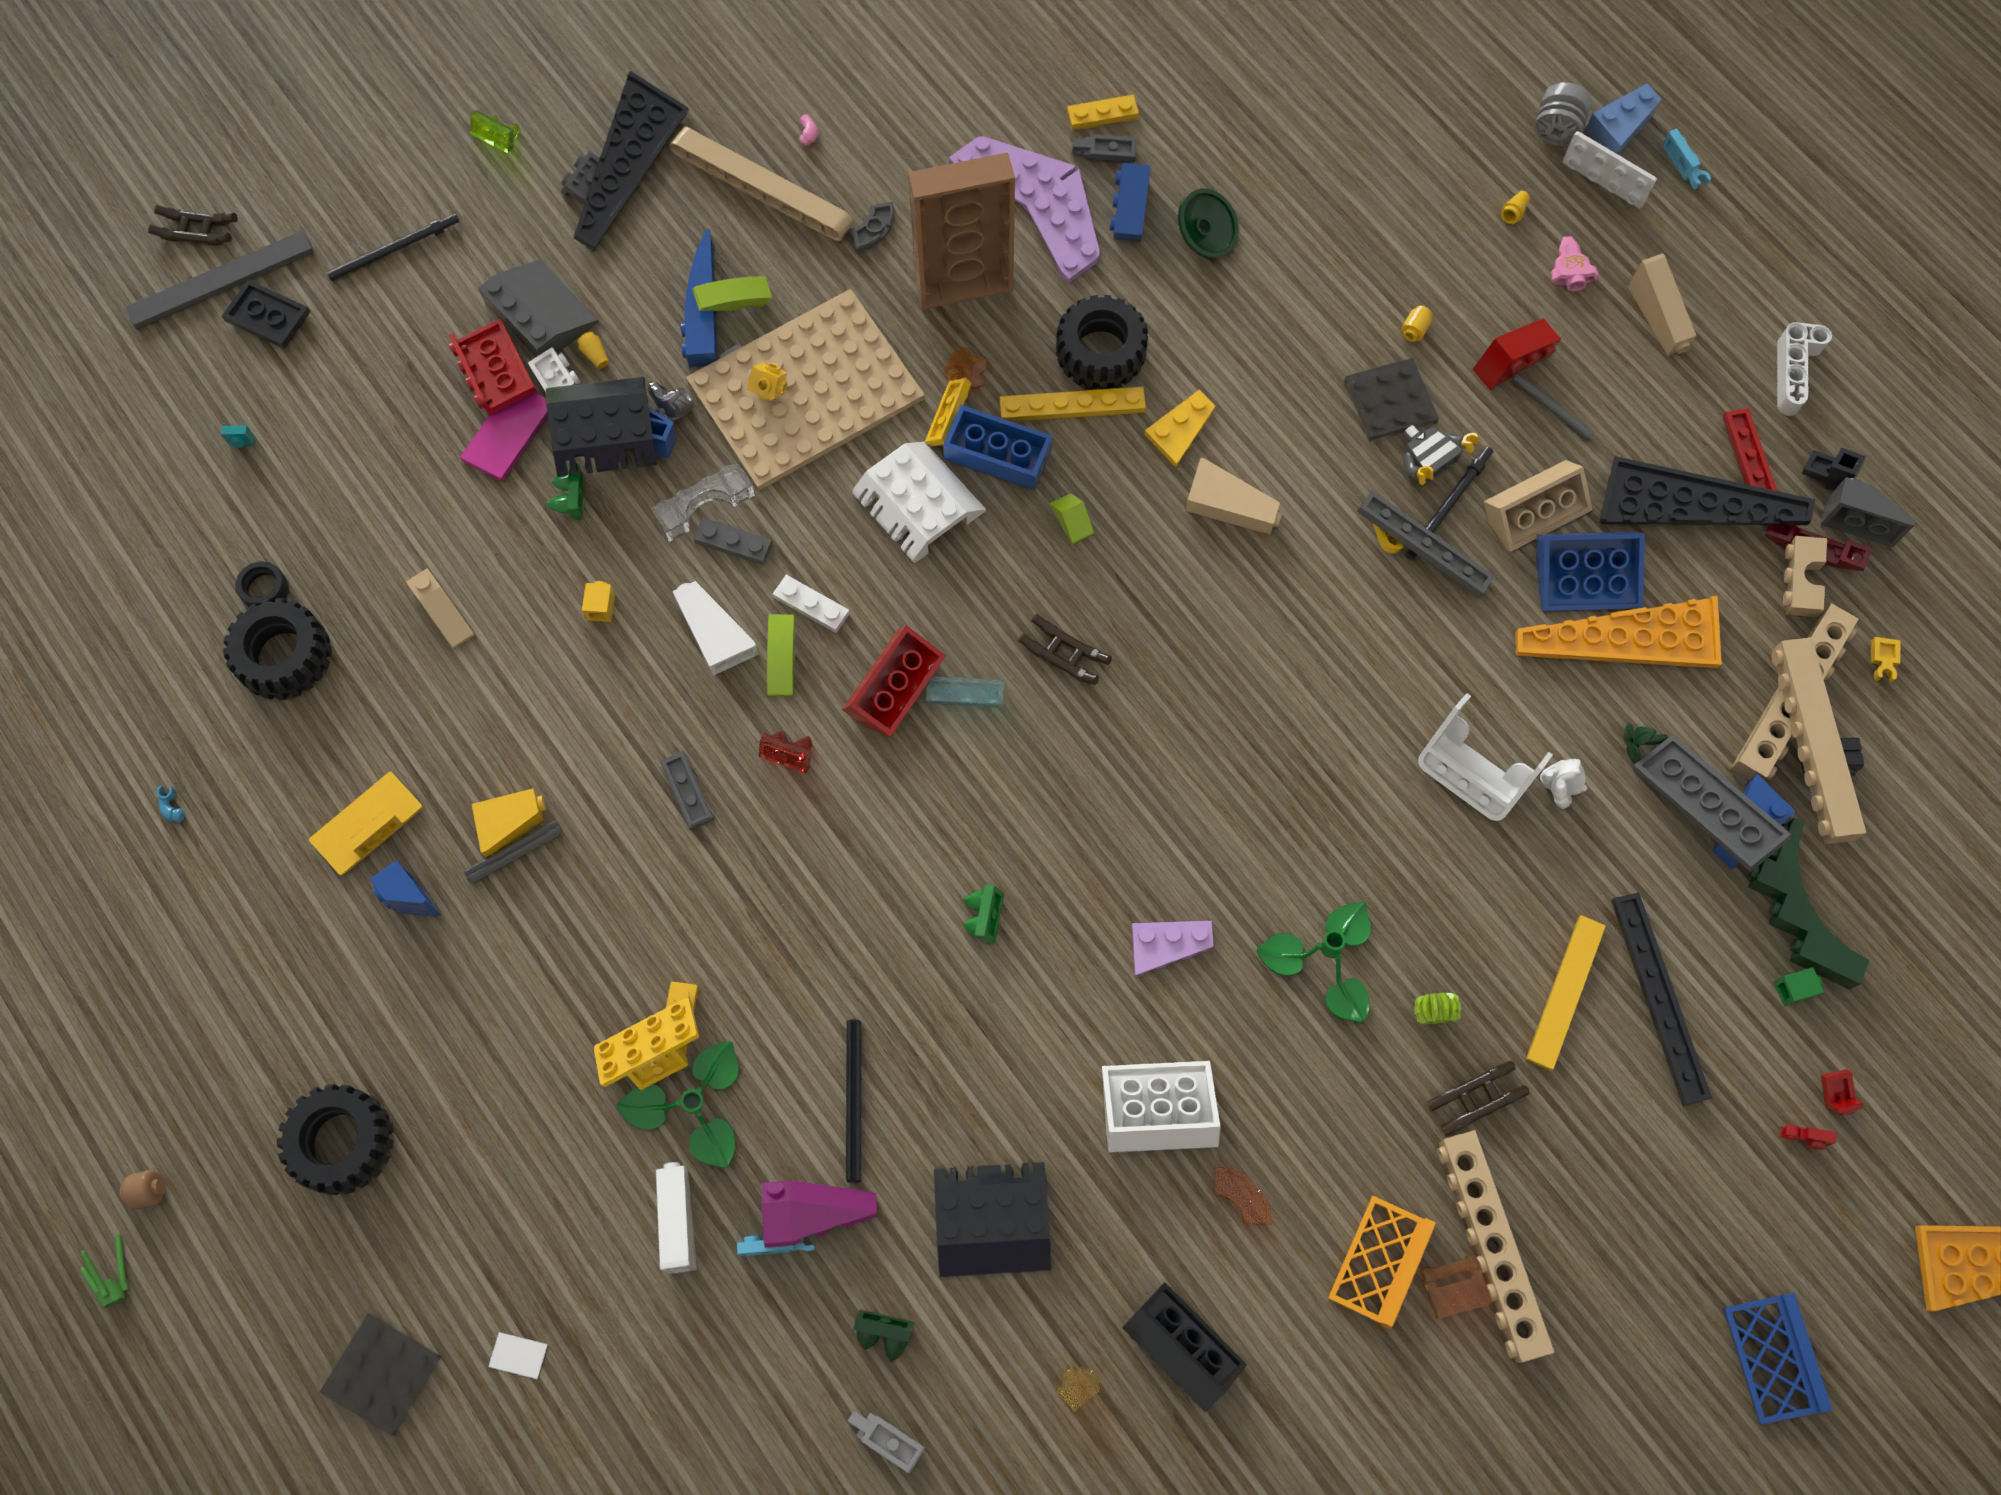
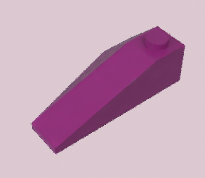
[762,1180,877,1248]

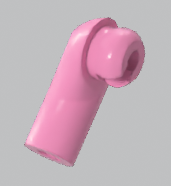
[799,114,819,146]

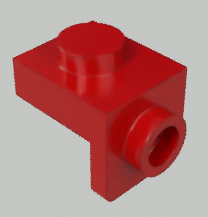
[1821,1069,1864,1115]

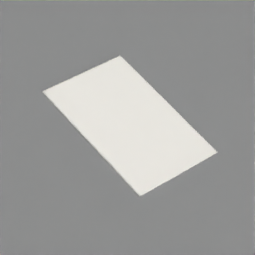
[488,1332,548,1379]

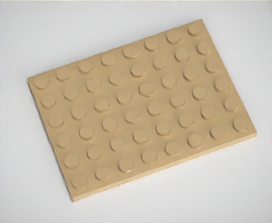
[686,289,925,491]

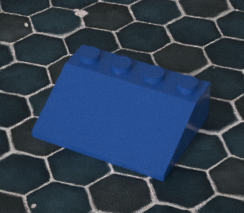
[1536,532,1645,611]

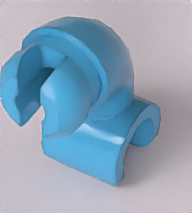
[156,786,185,823]

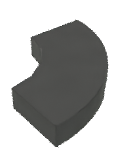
[852,202,894,253]

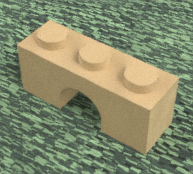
[1783,536,1827,618]

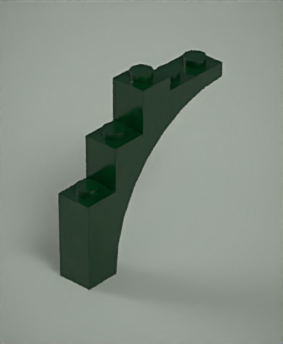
[1748,817,1870,990]

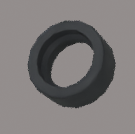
[235,561,289,607]

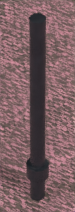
[326,213,460,281]
[1405,446,1493,560]

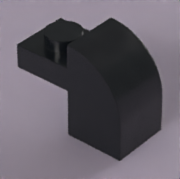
[1802,447,1866,490]

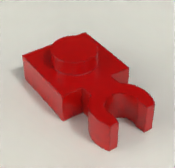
[1780,1124,1837,1150]

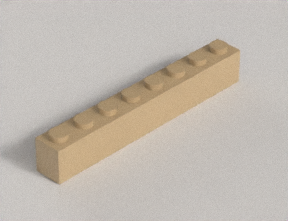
[1772,637,1866,844]

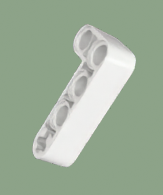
[1777,322,1832,416]

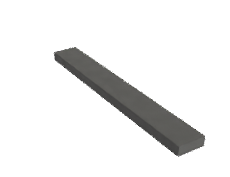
[126,231,314,329]

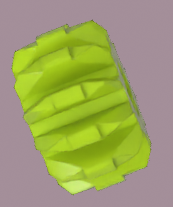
[1414,993,1462,1025]

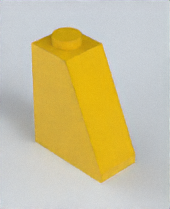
[472,788,546,858]

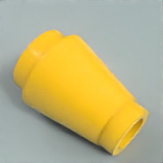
[1501,191,1530,224]
[577,332,610,369]

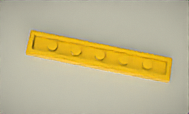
[1526,915,1606,1071]

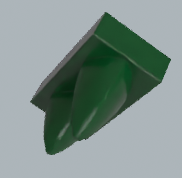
[853,1309,915,1362]

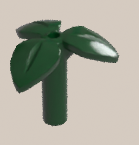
[1623,722,1668,764]

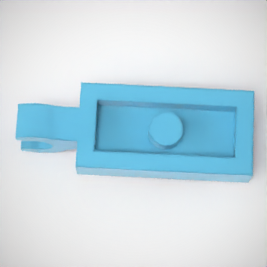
[1662,129,1711,190]
[737,1234,815,1257]

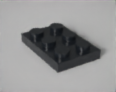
[221,280,310,349]

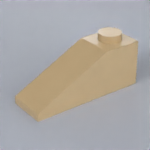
[406,568,475,649]

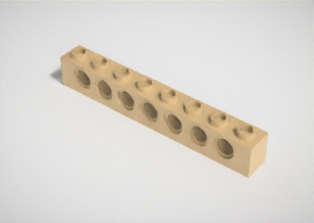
[1730,603,1858,781]
[1437,1130,1555,1363]

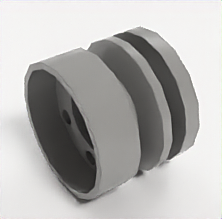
[1534,83,1592,146]

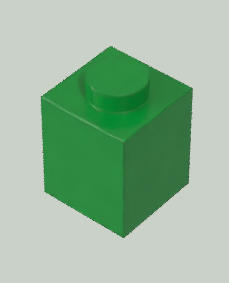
[1774,967,1824,1007]

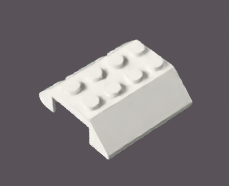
[852,441,986,563]

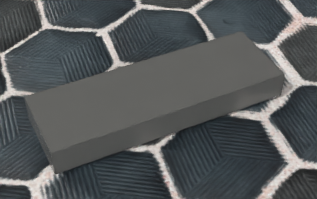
[660,751,714,831]

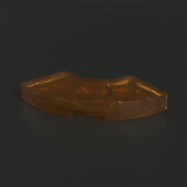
[1214,1166,1272,1224]

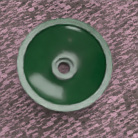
[1178,188,1239,259]

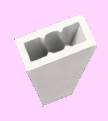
[673,581,759,676]
[656,1162,697,1274]

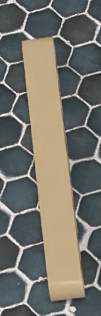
[670,127,854,241]

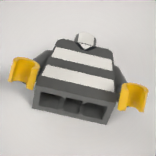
[1403,425,1480,487]

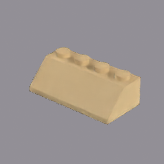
[1483,460,1593,552]

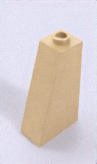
[1628,253,1697,356]
[1185,458,1282,535]

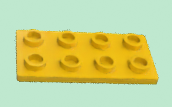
[309,772,423,876]
[594,997,699,1090]

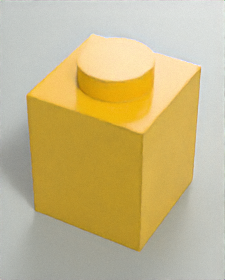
[582,581,615,622]

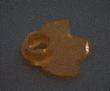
[944,348,989,388]

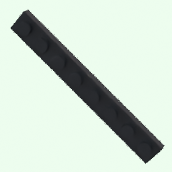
[1611,892,1712,1106]

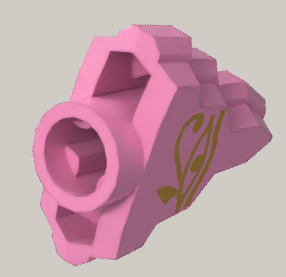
[1551,236,1599,291]

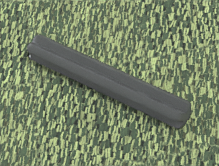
[464,821,562,883]

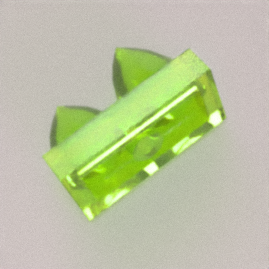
[470,110,519,153]

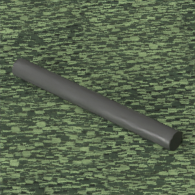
[1513,374,1594,441]

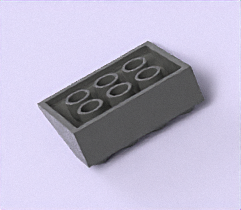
[478,259,599,357]

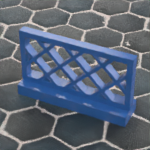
[1723,1293,1832,1424]

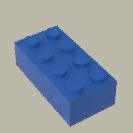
[943,405,1053,490]

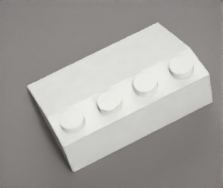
[1102,1061,1220,1152]

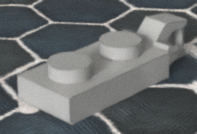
[848,1411,925,1474]

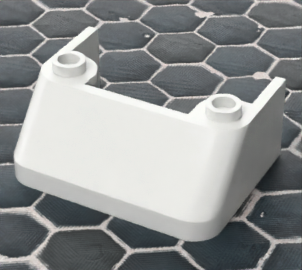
[1418,693,1553,821]

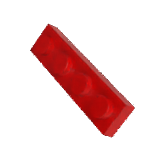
[1722,408,1777,491]

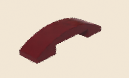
[1765,525,1872,571]

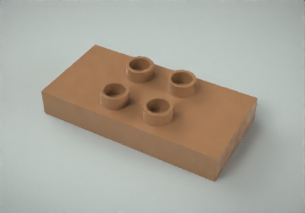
[908,152,1015,310]

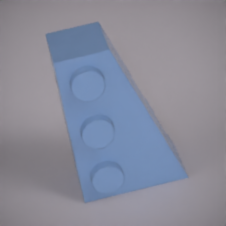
[1585,83,1661,155]

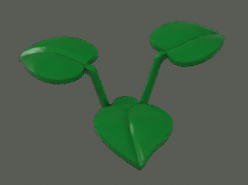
[1257,902,1371,1023]
[617,1041,738,1168]

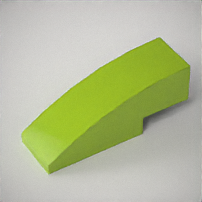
[692,276,773,311]
[767,614,796,697]

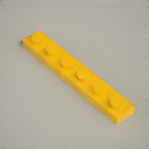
[1000,387,1146,422]

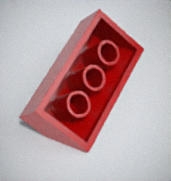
[842,625,946,737]

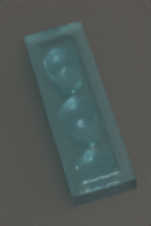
[926,677,1004,707]

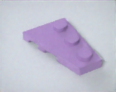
[1132,921,1213,977]

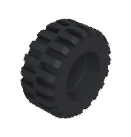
[1056,295,1148,390]
[223,598,332,700]
[277,1084,394,1195]

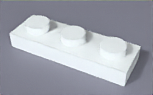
[773,575,850,633]

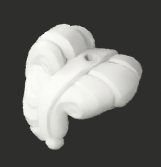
[1540,759,1587,809]

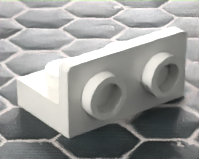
[528,347,581,392]

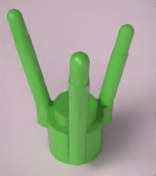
[80,1234,129,1308]

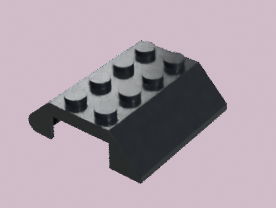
[546,377,657,477]
[934,1162,1051,1277]

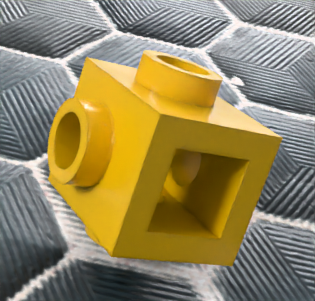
[746,362,788,401]

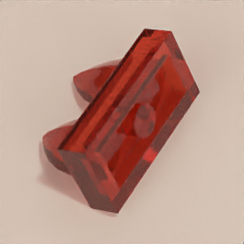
[759,731,813,773]

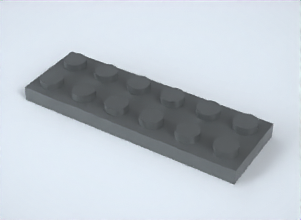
[1634,735,1791,872]

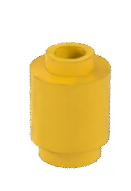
[1401,306,1433,342]

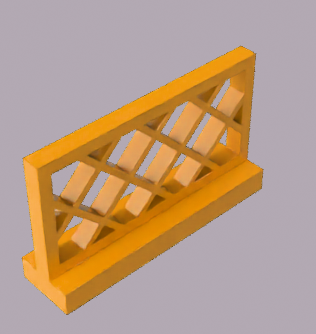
[1328,1196,1436,1330]

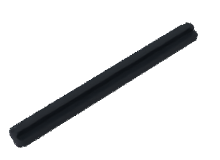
[846,1019,861,1183]

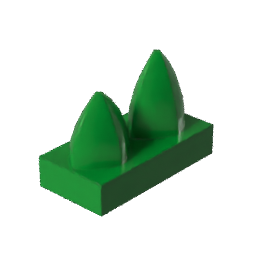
[546,464,584,520]
[963,884,1004,944]

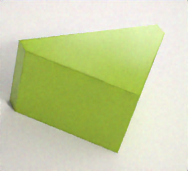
[1049,493,1094,545]

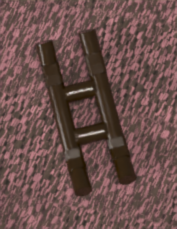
[148,204,238,245]
[1018,613,1112,685]
[1427,1061,1530,1136]

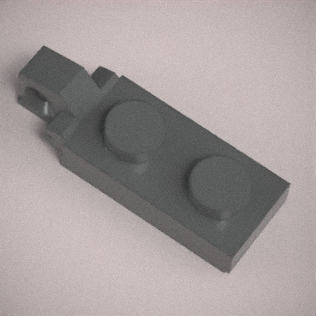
[1072,134,1137,162]

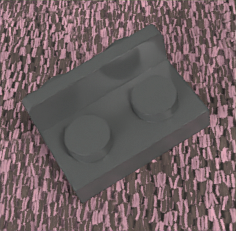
[561,150,600,204]

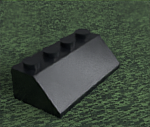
[1122,1282,1247,1412]

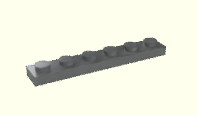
[1357,491,1495,598]

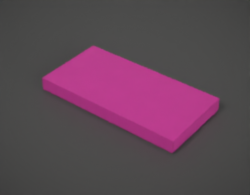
[460,393,548,482]

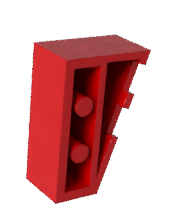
[1473,318,1561,390]

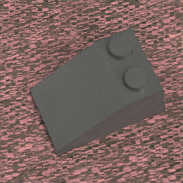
[1820,477,1915,547]

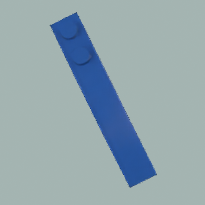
[681,230,718,367]

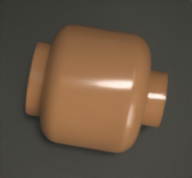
[119,1170,166,1209]

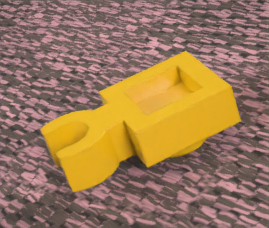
[1871,637,1901,683]

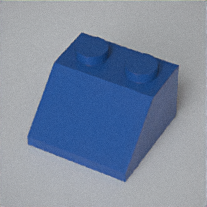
[370,860,440,917]

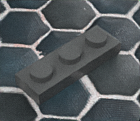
[694,518,773,565]

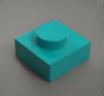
[221,425,255,448]

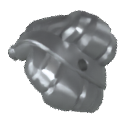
[648,382,693,422]

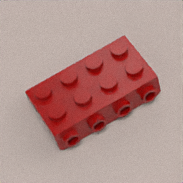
[448,318,537,416]

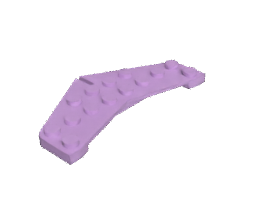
[949,136,1100,284]

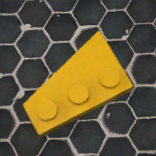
[1144,390,1215,468]

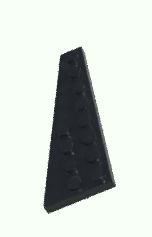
[574,71,689,251]
[1599,456,1815,526]

